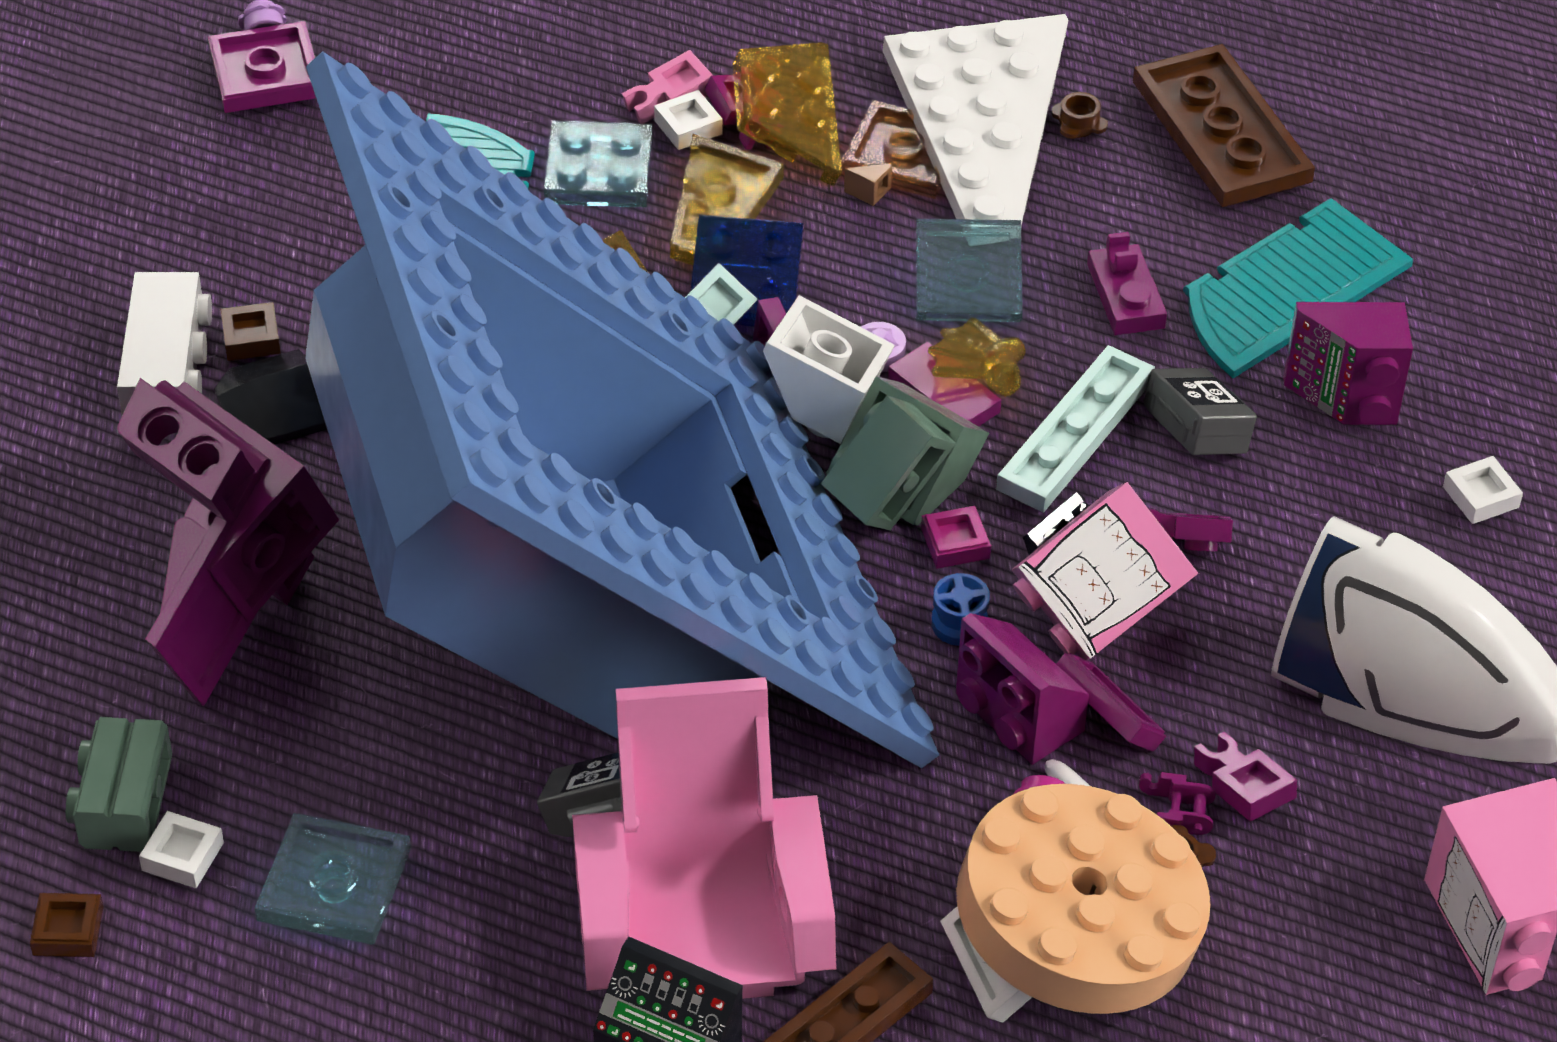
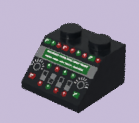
[593,936,743,1042]

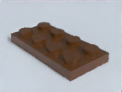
[1133,44,1315,207]

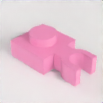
[622,50,712,125]

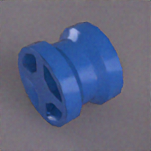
[931,573,990,646]

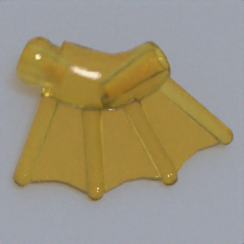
[928,317,1026,396]

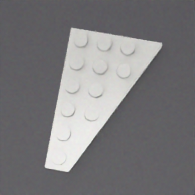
[883,14,1068,248]

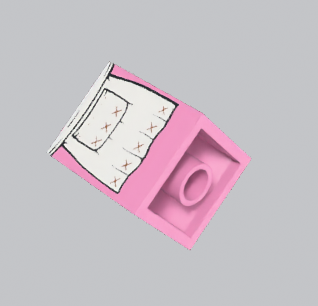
[1012,482,1198,659]
[1424,778,1557,995]

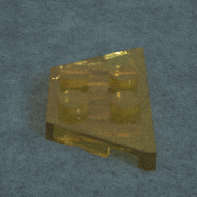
[732,42,842,186]

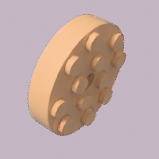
[956,784,1210,1014]

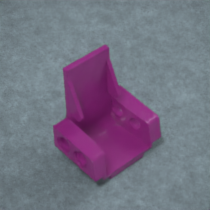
[117,378,339,706]

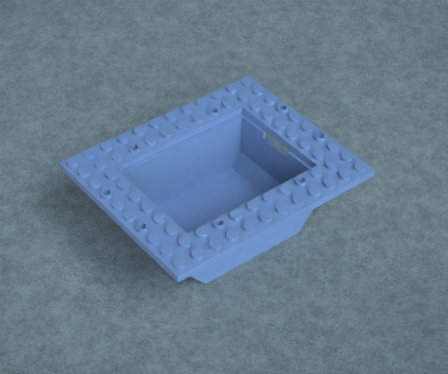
[305,51,939,768]

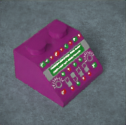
[1283,302,1413,425]

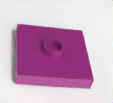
[208,21,316,113]

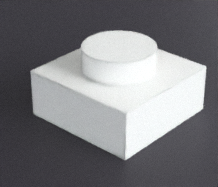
[654,90,722,150]
[1443,456,1523,524]
[139,811,224,888]

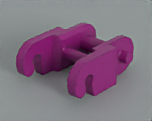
[1139,772,1216,835]

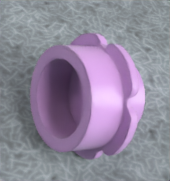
[238,0,286,30]

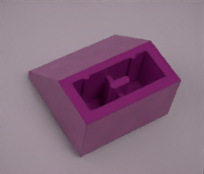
[956,613,1089,765]

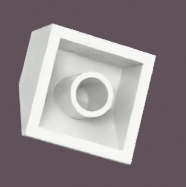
[763,295,895,444]

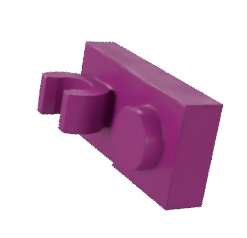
[1087,232,1167,336]

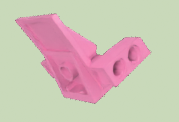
[572,677,836,999]

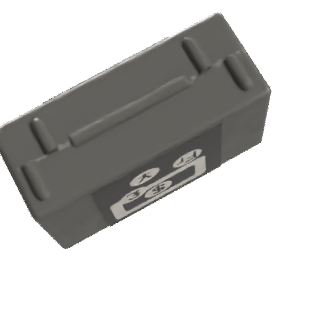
[1143,368,1257,455]
[537,752,621,837]

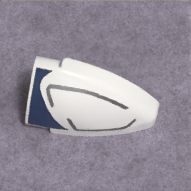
[1271,516,1557,764]

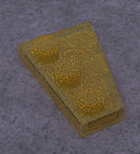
[670,134,784,271]

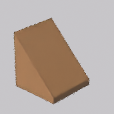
[844,163,892,206]

